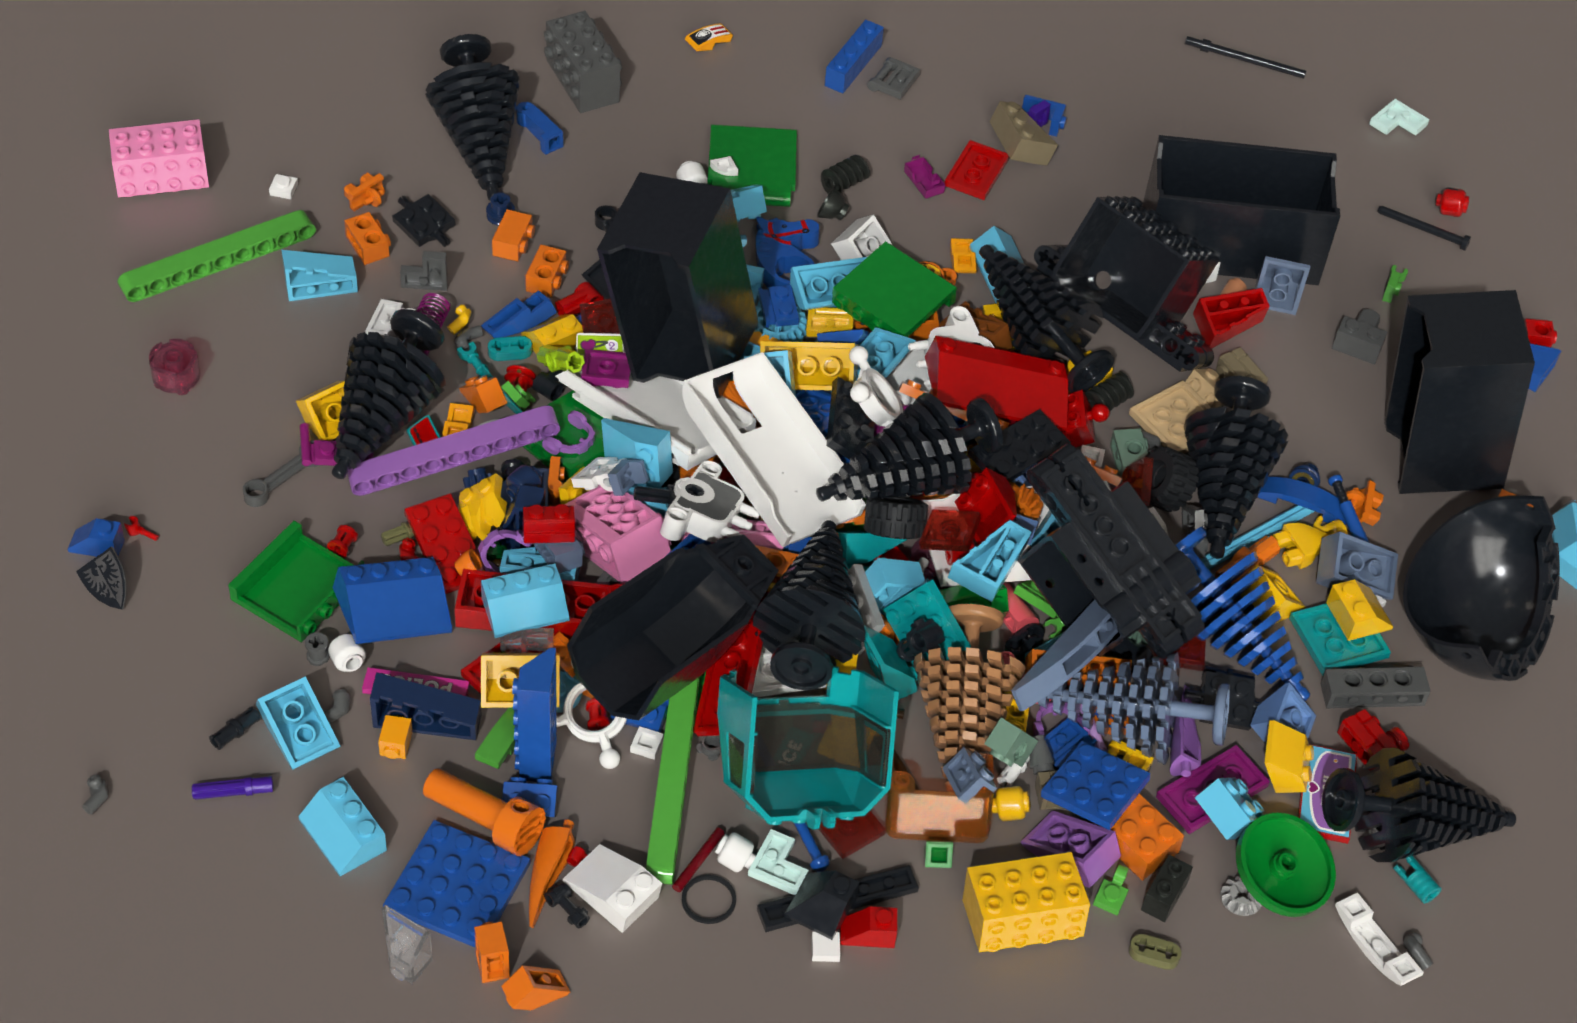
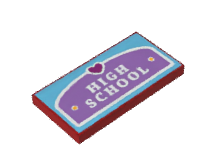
[1298,744,1357,844]

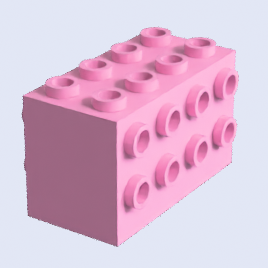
[109,119,209,198]

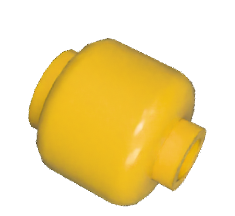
[991,786,1030,821]

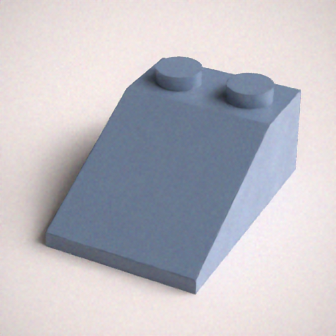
[1254,256,1310,315]
[1316,532,1398,600]

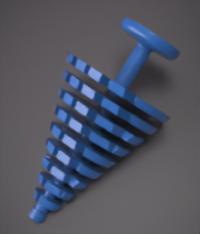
[1175,526,1310,701]

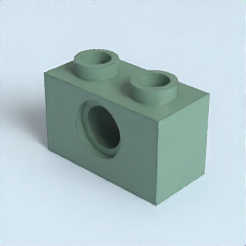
[1110,428,1148,481]
[984,717,1038,767]

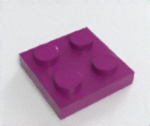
[581,349,630,388]

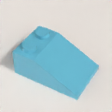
[601,418,673,488]
[256,676,341,770]

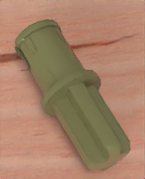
[381,522,414,546]

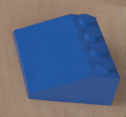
[333,557,453,644]

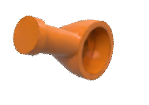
[455,549,485,576]

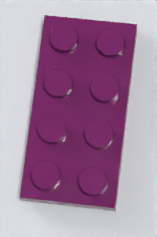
[1156,745,1270,834]

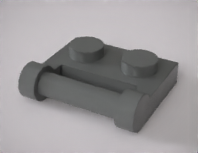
[867,57,920,100]

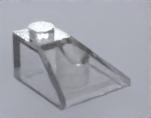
[382,905,433,985]

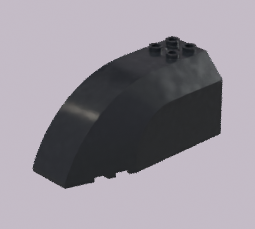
[567,534,779,721]

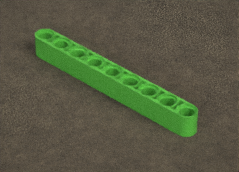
[117,210,316,302]
[646,677,699,885]

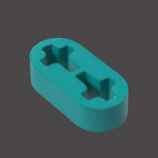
[488,336,532,361]

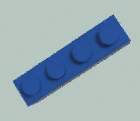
[825,19,884,93]

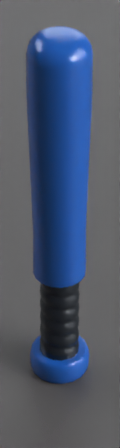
[1328,475,1370,543]

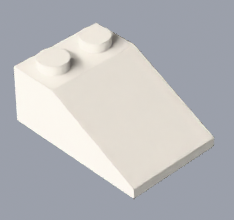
[563,844,662,933]

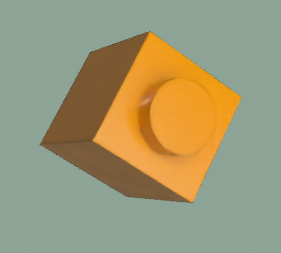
[378,715,413,759]

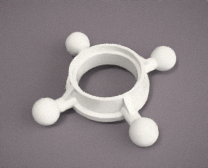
[849,346,911,427]
[557,661,627,769]

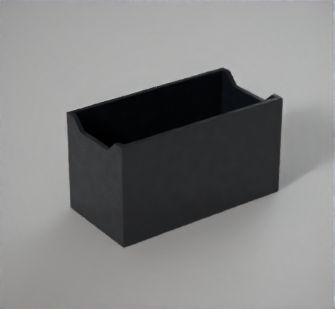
[1143,135,1340,286]
[597,172,758,399]
[1384,290,1535,494]

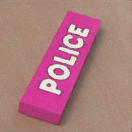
[362,667,469,696]

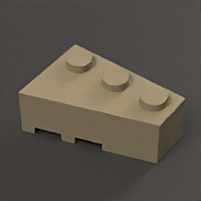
[990,101,1058,166]

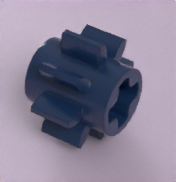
[463,468,492,488]

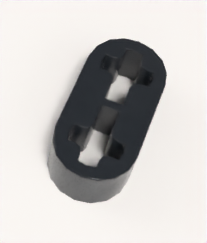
[1004,623,1044,661]

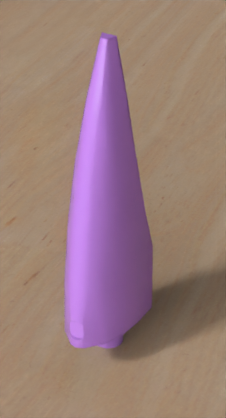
[1170,685,1201,777]

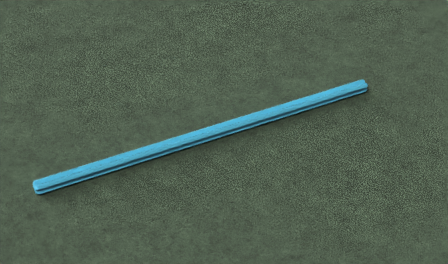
[1024,505,1315,661]

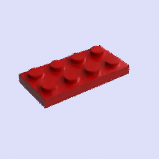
[404,493,485,594]

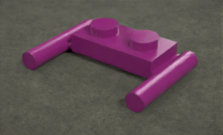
[300,423,374,466]

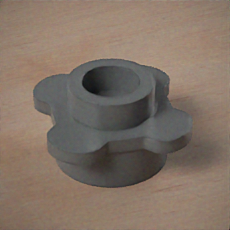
[696,736,721,761]

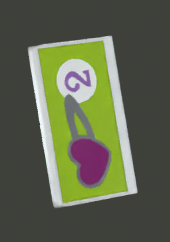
[576,333,624,357]

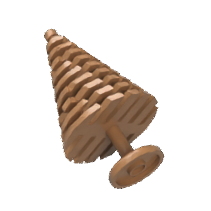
[913,604,1026,812]

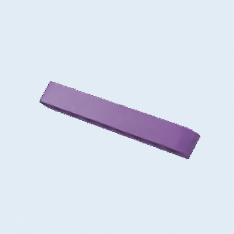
[347,406,560,496]

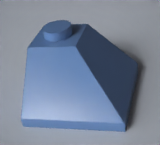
[1250,683,1316,743]

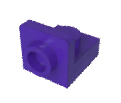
[1027,100,1051,127]

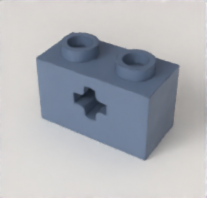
[533,538,585,573]

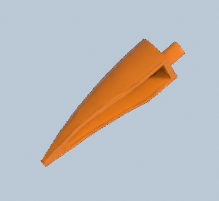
[529,820,575,928]

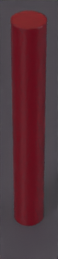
[672,827,725,892]

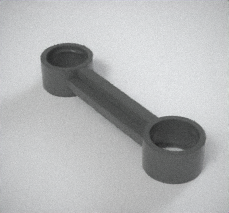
[243,440,319,507]

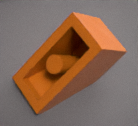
[501,965,570,1011]

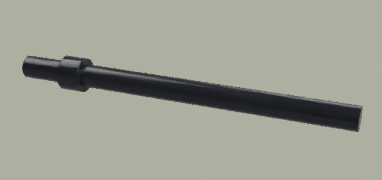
[1185,36,1306,79]

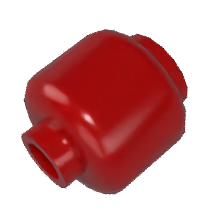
[1436,187,1470,217]

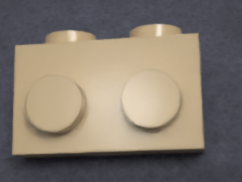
[1185,368,1223,408]

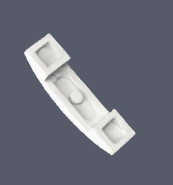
[1335,893,1424,986]

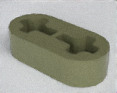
[1129,934,1181,970]

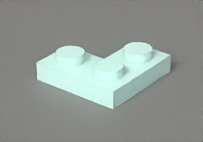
[1369,99,1430,136]
[748,829,809,895]

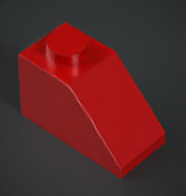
[840,906,897,948]

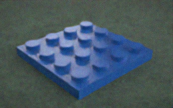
[383,820,531,947]

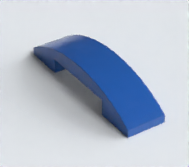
[1257,477,1346,525]

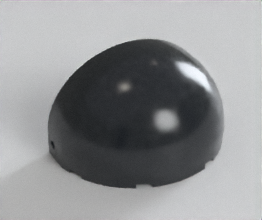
[1403,495,1560,681]

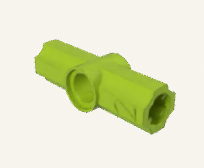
[536,345,585,373]

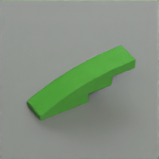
[475,707,515,769]

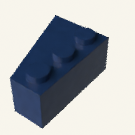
[497,485,545,550]

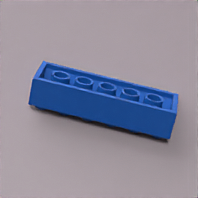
[512,648,557,782]

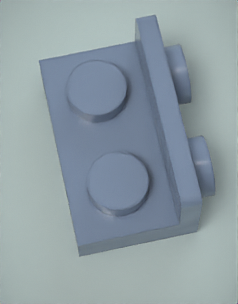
[942,747,997,804]

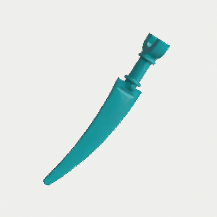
[457,341,522,414]

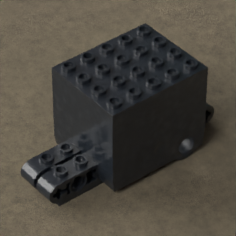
[1034,195,1220,372]
[1017,443,1205,659]

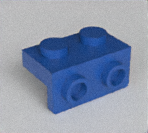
[502,777,558,817]

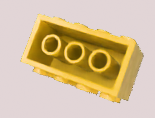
[962,852,1090,952]

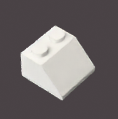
[831,215,893,260]

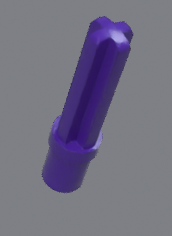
[192,776,273,800]

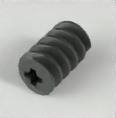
[821,154,870,194]
[1084,371,1134,411]

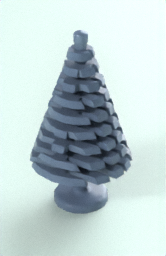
[1038,652,1230,765]

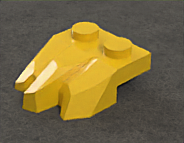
[458,473,507,541]

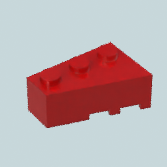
[1193,288,1270,349]

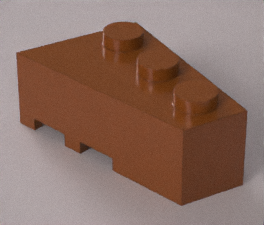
[939,301,1012,351]

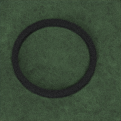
[682,875,736,924]

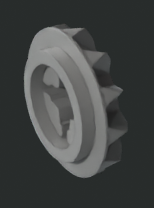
[1220,876,1262,916]

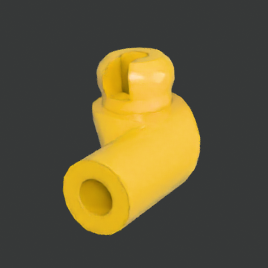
[447,304,472,335]

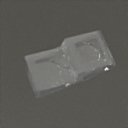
[500,628,554,653]

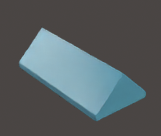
[969,226,1024,304]
[790,257,867,310]
[831,327,916,392]

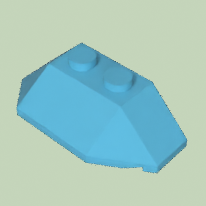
[1552,500,1577,589]

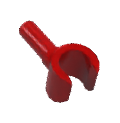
[124,516,159,541]
[566,846,588,867]

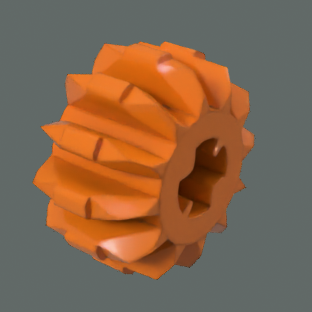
[1012,483,1043,520]

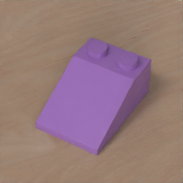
[1021,810,1121,888]

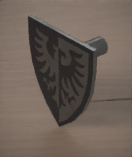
[76,546,126,610]

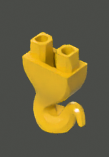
[1273,515,1348,569]

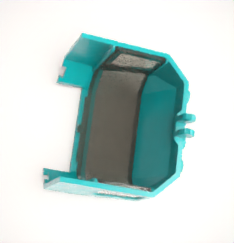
[717,666,899,829]

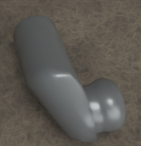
[82,775,108,815]

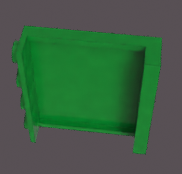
[832,241,957,337]
[522,390,605,482]
[228,521,365,643]

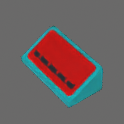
[407,415,440,446]

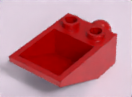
[1060,390,1109,448]
[954,467,1017,545]

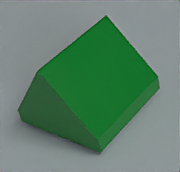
[924,840,953,868]

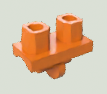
[344,172,385,212]
[1346,480,1384,526]

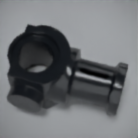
[896,618,945,662]

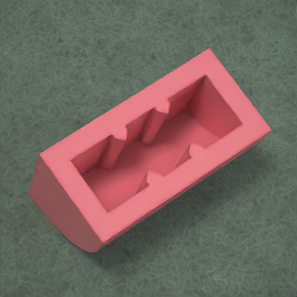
[1003,582,1039,635]

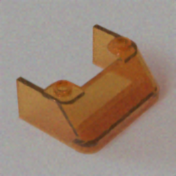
[884,754,994,843]

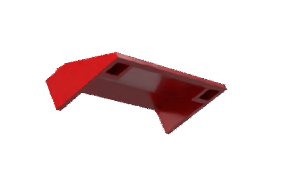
[925,336,1068,431]

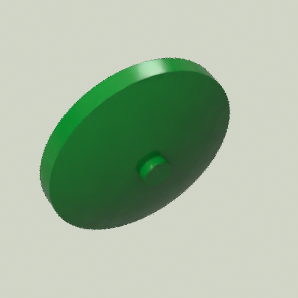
[1236,813,1336,917]

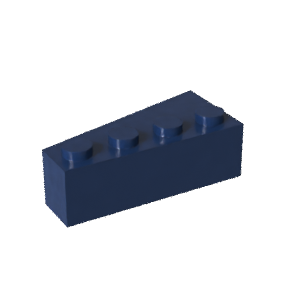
[370,672,482,740]

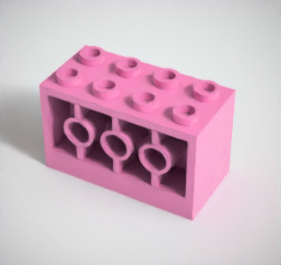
[565,485,671,584]

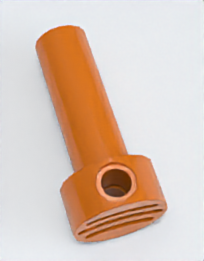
[423,768,546,856]

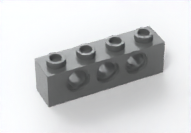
[1320,666,1431,709]

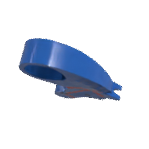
[756,217,819,288]

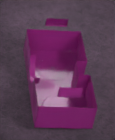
[904,155,945,199]

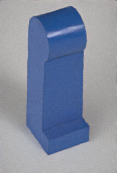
[516,102,564,155]

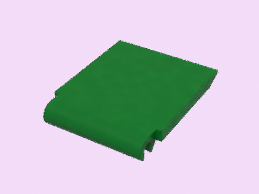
[708,125,797,207]

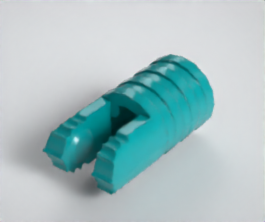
[1393,856,1441,904]

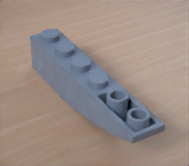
[1011,599,1118,711]

